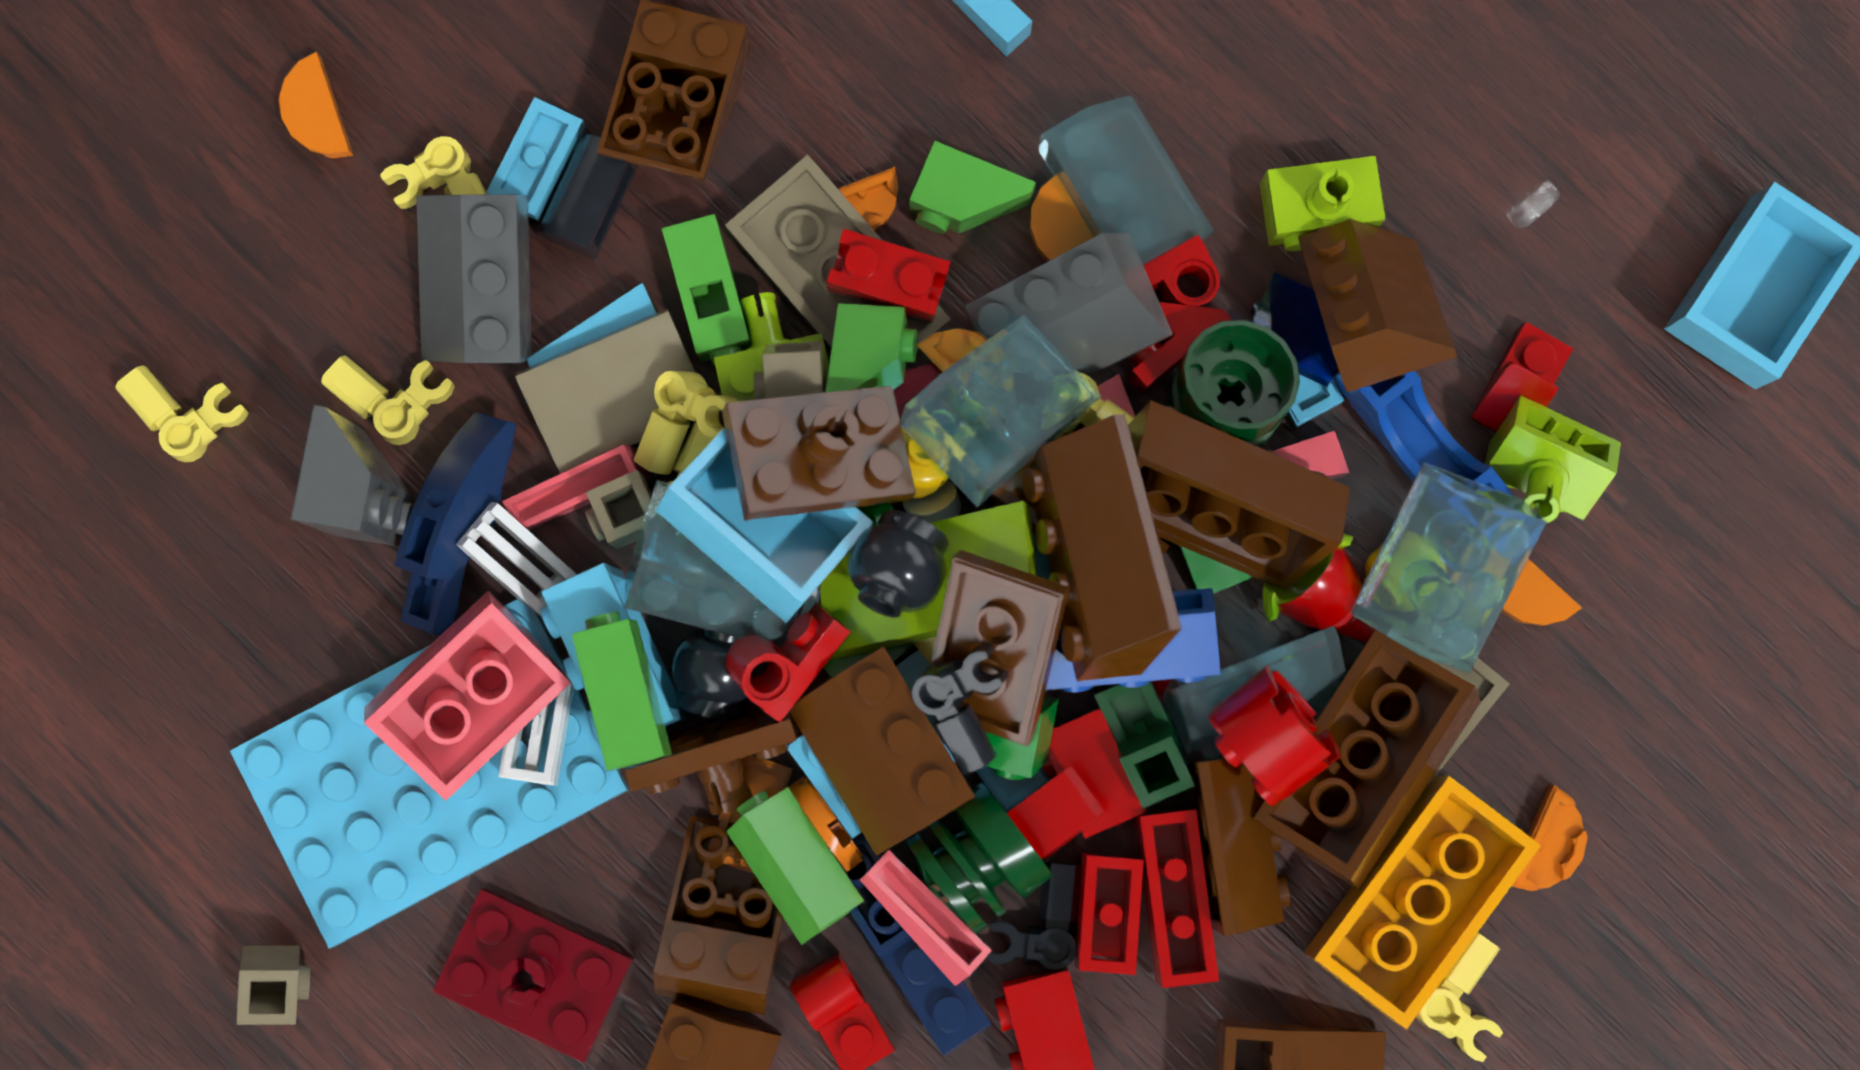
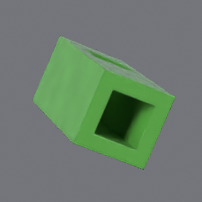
[662,214,752,367]
[571,611,672,771]
[726,787,864,945]

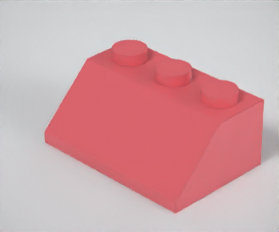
[364,591,571,801]

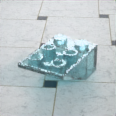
[900,315,1101,507]

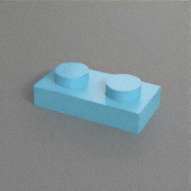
[486,97,586,221]

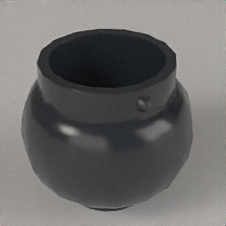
[848,510,949,618]
[672,621,767,720]

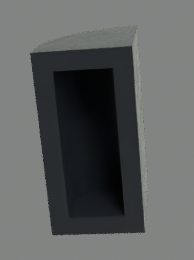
[536,134,639,260]

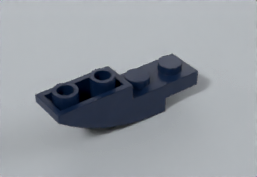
[394,412,517,635]
[832,833,992,1056]

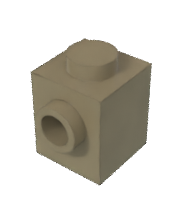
[754,342,825,400]
[585,470,667,549]
[236,945,311,1025]

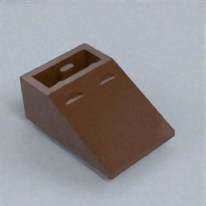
[597,0,751,181]
[653,815,784,1015]
[1214,1019,1386,1070]

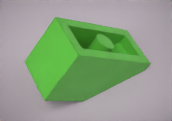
[909,141,1036,234]
[826,303,917,392]

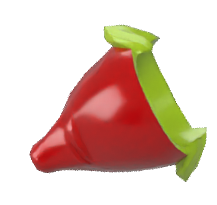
[1262,533,1376,643]

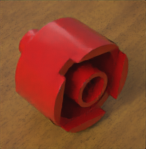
[1208,665,1341,806]

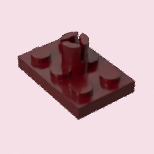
[432,888,634,1063]

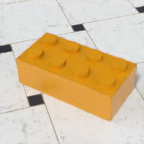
[1303,775,1541,1029]

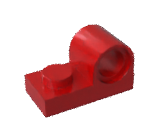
[1143,235,1220,308]
[725,602,851,722]
[790,951,895,1070]

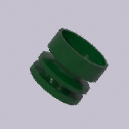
[1165,320,1300,448]
[905,782,1053,935]

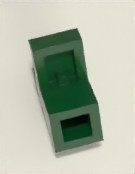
[1094,681,1195,808]

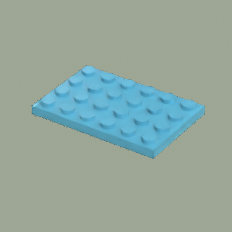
[230,599,630,949]

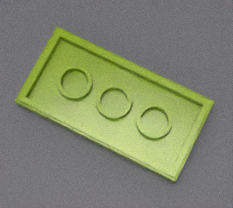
[820,501,1037,660]

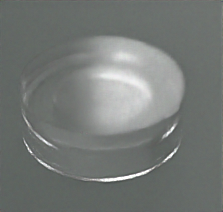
[1505,178,1560,229]

